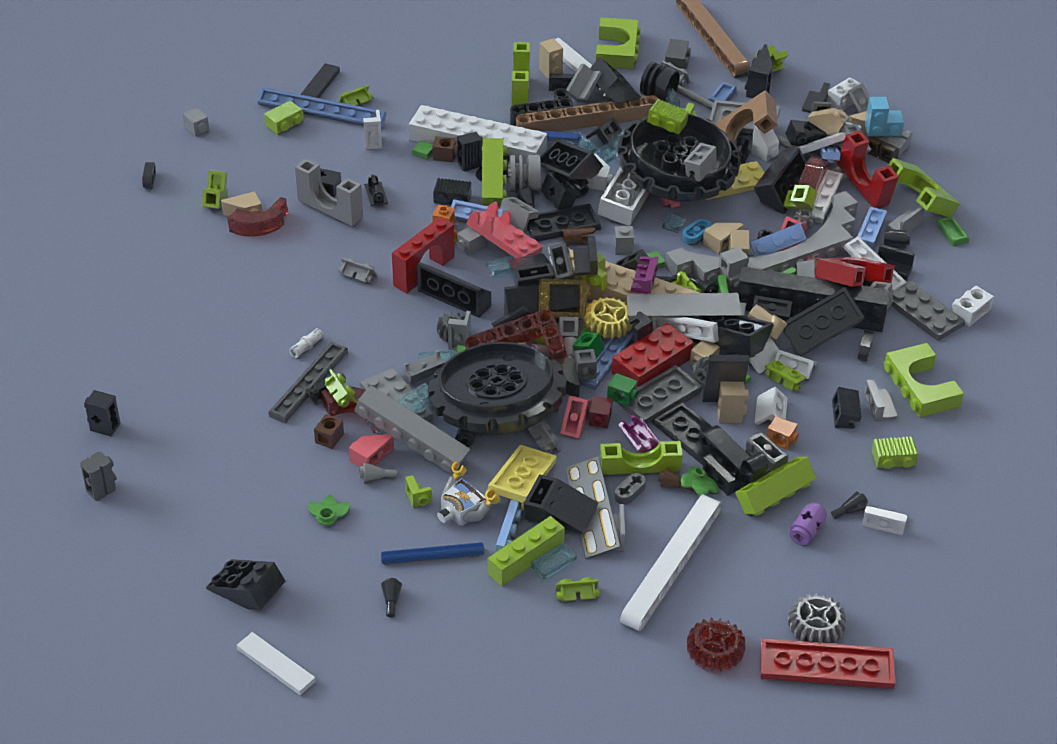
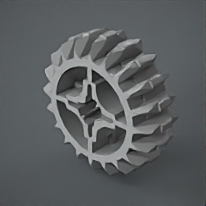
[788,593,847,644]

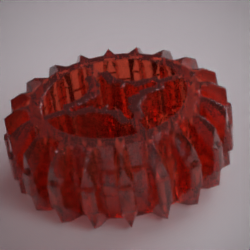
[686,617,746,673]

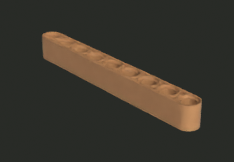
[676,0,750,77]
[516,96,659,132]

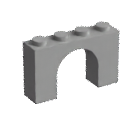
[295,159,363,226]

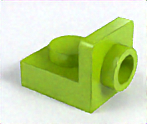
[405,475,432,508]

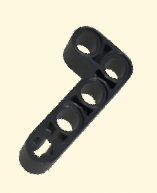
[510,89,573,126]
[699,425,769,487]

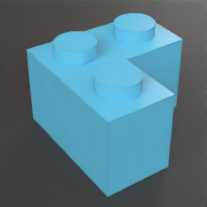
[865,97,904,136]

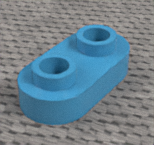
[682,219,711,244]

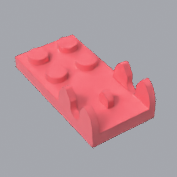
[466,202,543,258]

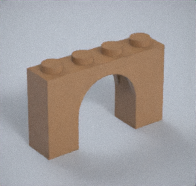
[715,90,778,146]

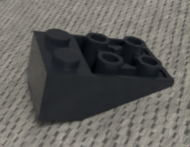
[745,44,773,98]
[508,253,554,286]
[523,474,598,534]
[206,559,286,610]

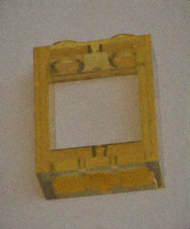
[539,279,590,319]

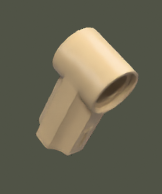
[748,304,787,340]

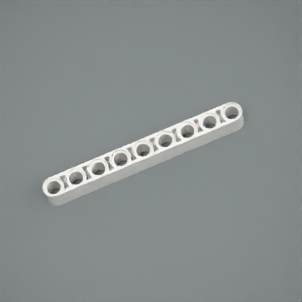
[620,494,722,632]

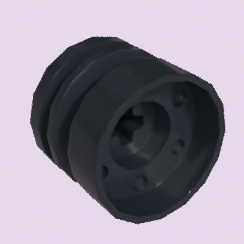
[640,62,680,103]

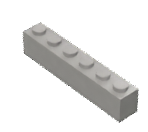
[355,385,470,475]

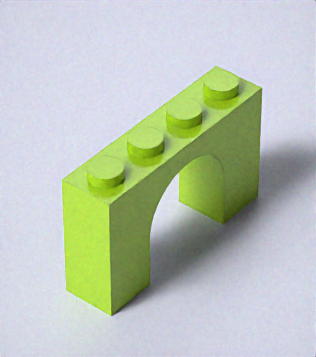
[596,17,641,70]
[512,42,530,106]
[888,158,961,217]
[883,343,964,418]

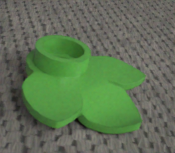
[680,466,719,496]
[308,494,350,526]

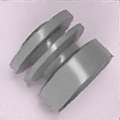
[508,155,541,192]

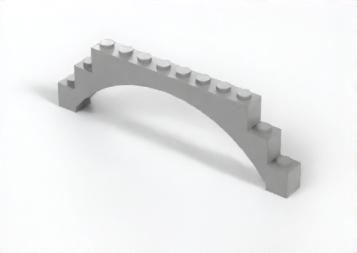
[665,191,858,293]

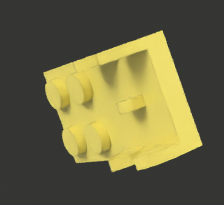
[706,161,765,200]
[488,445,557,511]

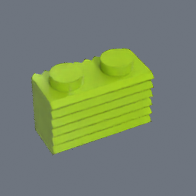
[647,99,689,134]
[264,100,304,134]
[872,436,919,469]

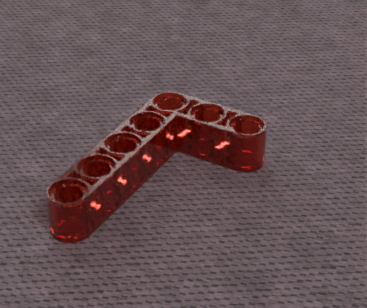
[465,309,568,360]

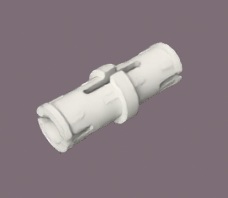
[289,328,324,358]

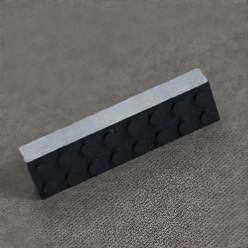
[737,266,890,332]

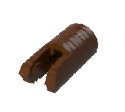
[563,227,595,244]

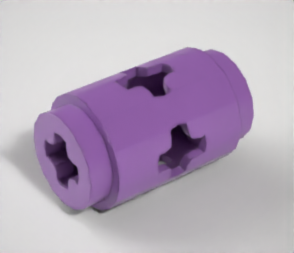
[790,503,826,546]

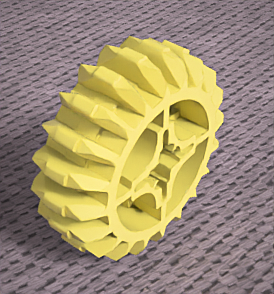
[584,296,634,340]

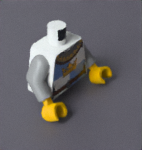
[437,462,500,526]

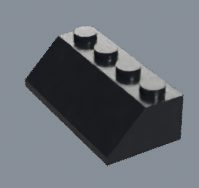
[590,57,641,103]
[540,138,603,179]
[754,147,812,214]
[417,262,491,318]
[504,278,582,326]
[692,315,774,358]

